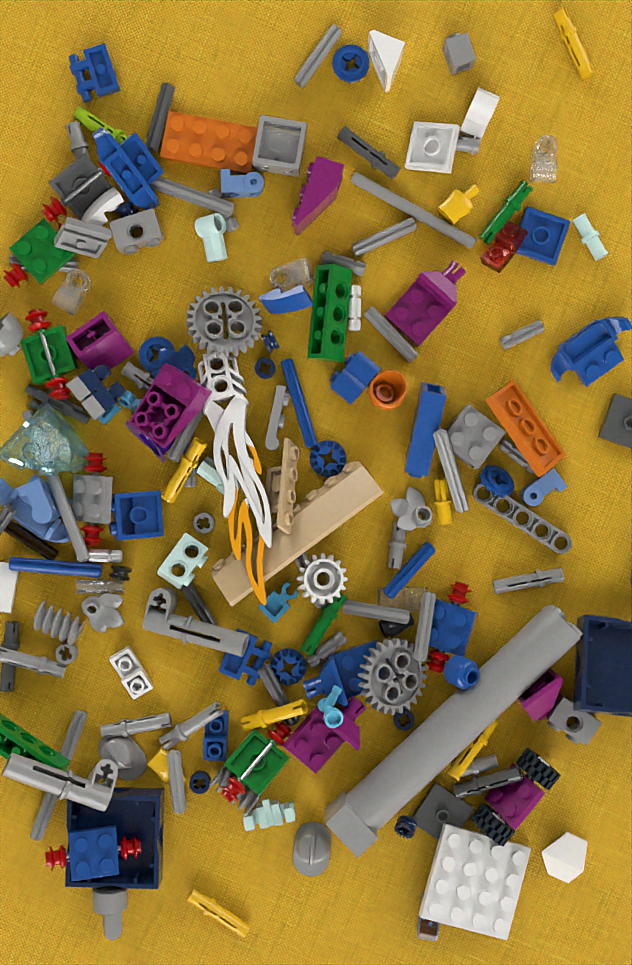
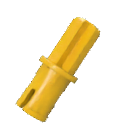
[433,478,453,525]

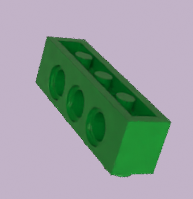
[307,264,352,362]
[0,713,71,771]

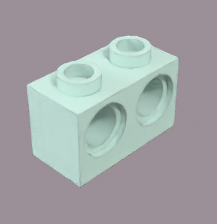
[157,532,208,590]

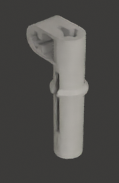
[143,587,249,657]
[2,752,118,812]

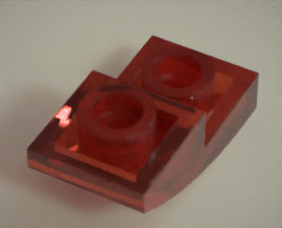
[481,221,528,273]

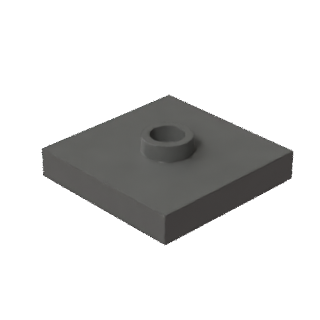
[598,394,632,449]
[411,781,474,840]

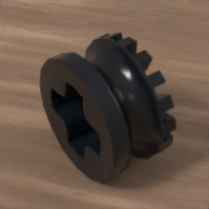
[109,564,132,581]

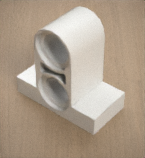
[459,87,500,141]

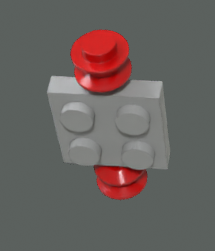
[72,452,113,546]

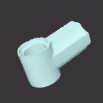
[195,213,228,263]
[196,456,241,494]

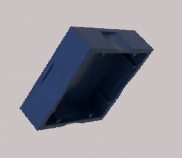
[573,615,632,717]
[65,787,164,889]

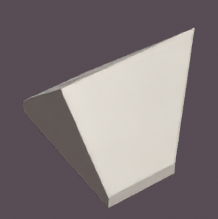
[542,831,588,883]

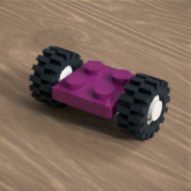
[471,747,561,847]

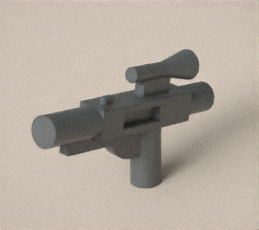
[25,384,91,424]

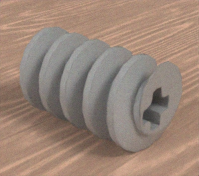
[33,601,86,646]
[209,766,260,814]

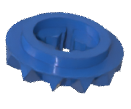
[332,45,369,83]
[139,337,175,373]
[310,440,346,477]
[479,465,514,498]
[270,648,306,686]

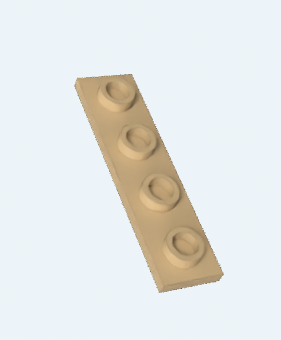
[263,438,299,534]

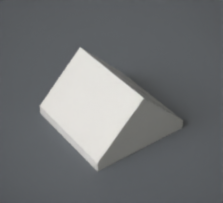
[367,30,405,92]

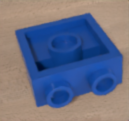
[109,490,164,540]

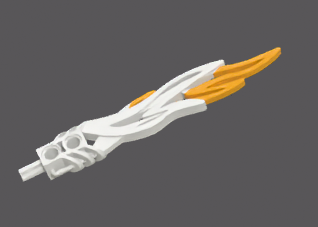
[198,331,273,605]

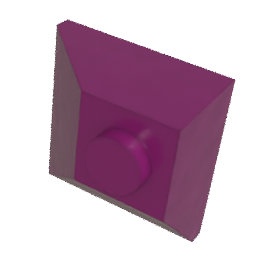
[517,668,563,721]

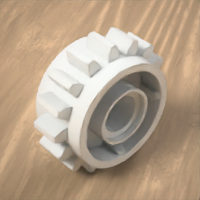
[296,553,348,604]

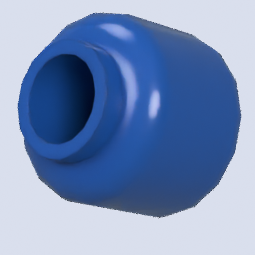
[444,655,479,689]

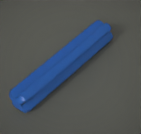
[383,542,435,599]

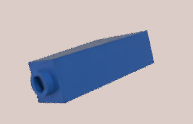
[404,382,446,478]

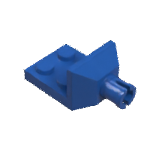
[303,639,381,706]

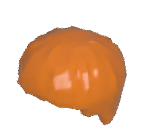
[367,370,408,411]

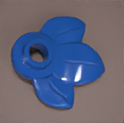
[153,345,196,379]

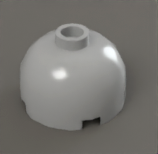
[0,312,23,357]

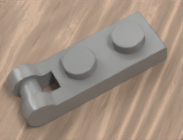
[265,385,290,451]

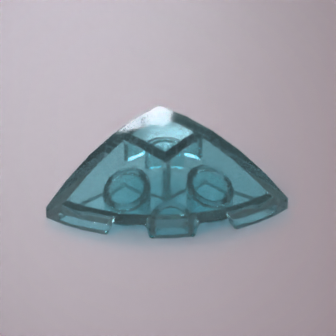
[0,403,89,476]

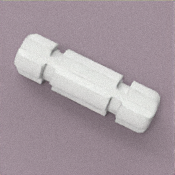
[348,285,361,331]
[77,549,123,563]

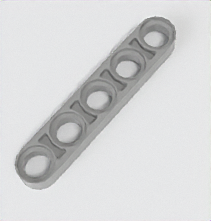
[473,483,572,554]

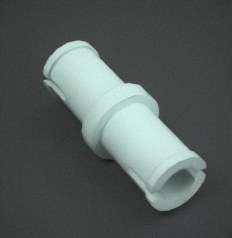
[572,213,608,261]

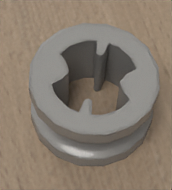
[193,513,215,534]
[55,642,78,665]

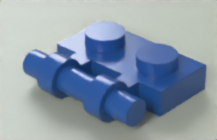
[69,43,121,103]
[218,628,273,686]

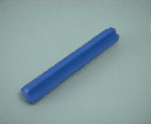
[281,359,317,448]
[9,557,102,578]

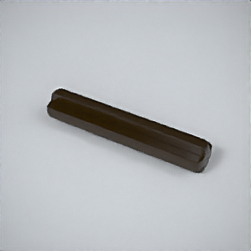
[4,520,59,560]

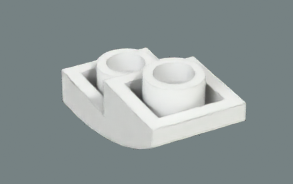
[81,187,124,227]
[0,562,20,614]
[109,646,153,700]

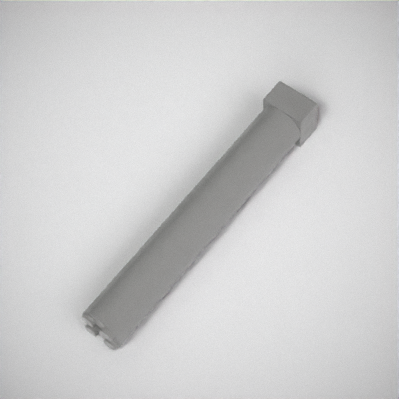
[325,604,583,858]

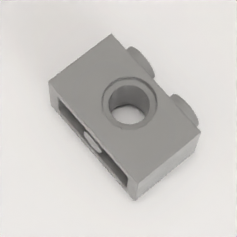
[109,208,165,255]
[546,693,602,746]

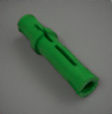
[478,180,533,245]
[299,592,347,656]

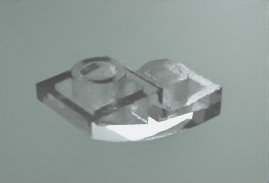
[378,587,428,611]

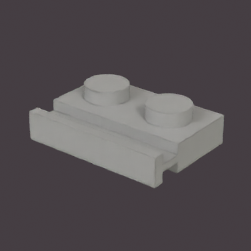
[54,217,112,259]

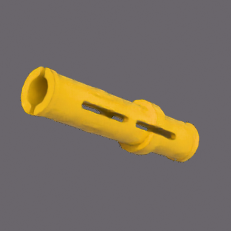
[553,8,596,80]
[161,437,207,503]
[241,699,308,731]
[447,720,499,781]
[186,887,251,938]

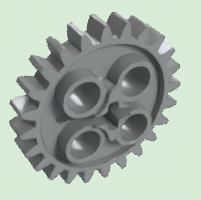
[186,286,262,358]
[358,638,428,715]

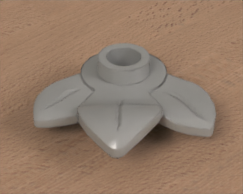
[390,487,432,531]
[82,592,125,633]

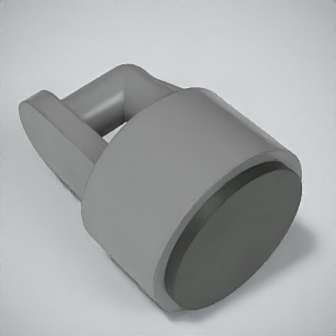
[92,886,128,940]

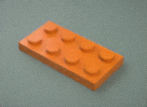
[160,111,258,175]
[485,379,566,477]

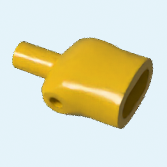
[437,185,479,226]
[147,746,188,784]

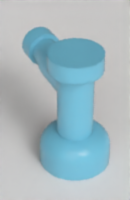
[318,685,343,728]

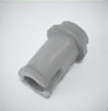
[455,136,481,155]

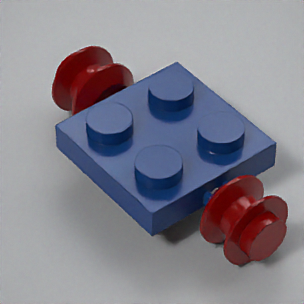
[426,581,478,673]
[45,825,141,882]

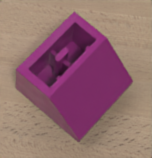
[65,311,135,370]

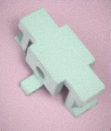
[243,798,296,831]

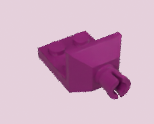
[384,260,466,347]
[282,696,367,774]

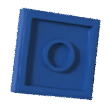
[511,206,570,266]

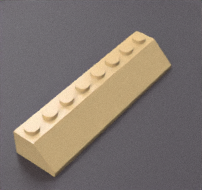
[211,460,384,606]

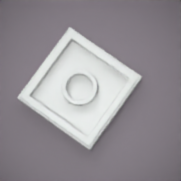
[405,121,460,173]

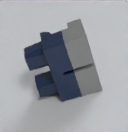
[66,364,126,420]

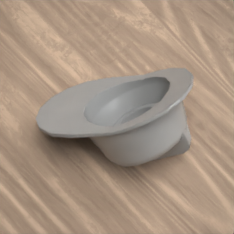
[99,736,147,780]
[293,822,331,876]

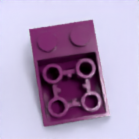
[291,156,344,235]
[128,363,212,448]

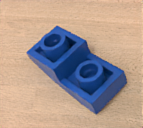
[259,284,313,314]
[203,710,229,761]

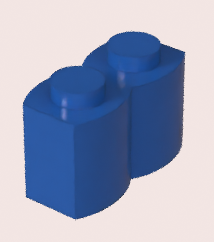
[329,351,381,406]

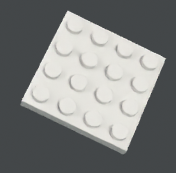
[418,823,531,940]

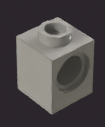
[443,32,476,75]

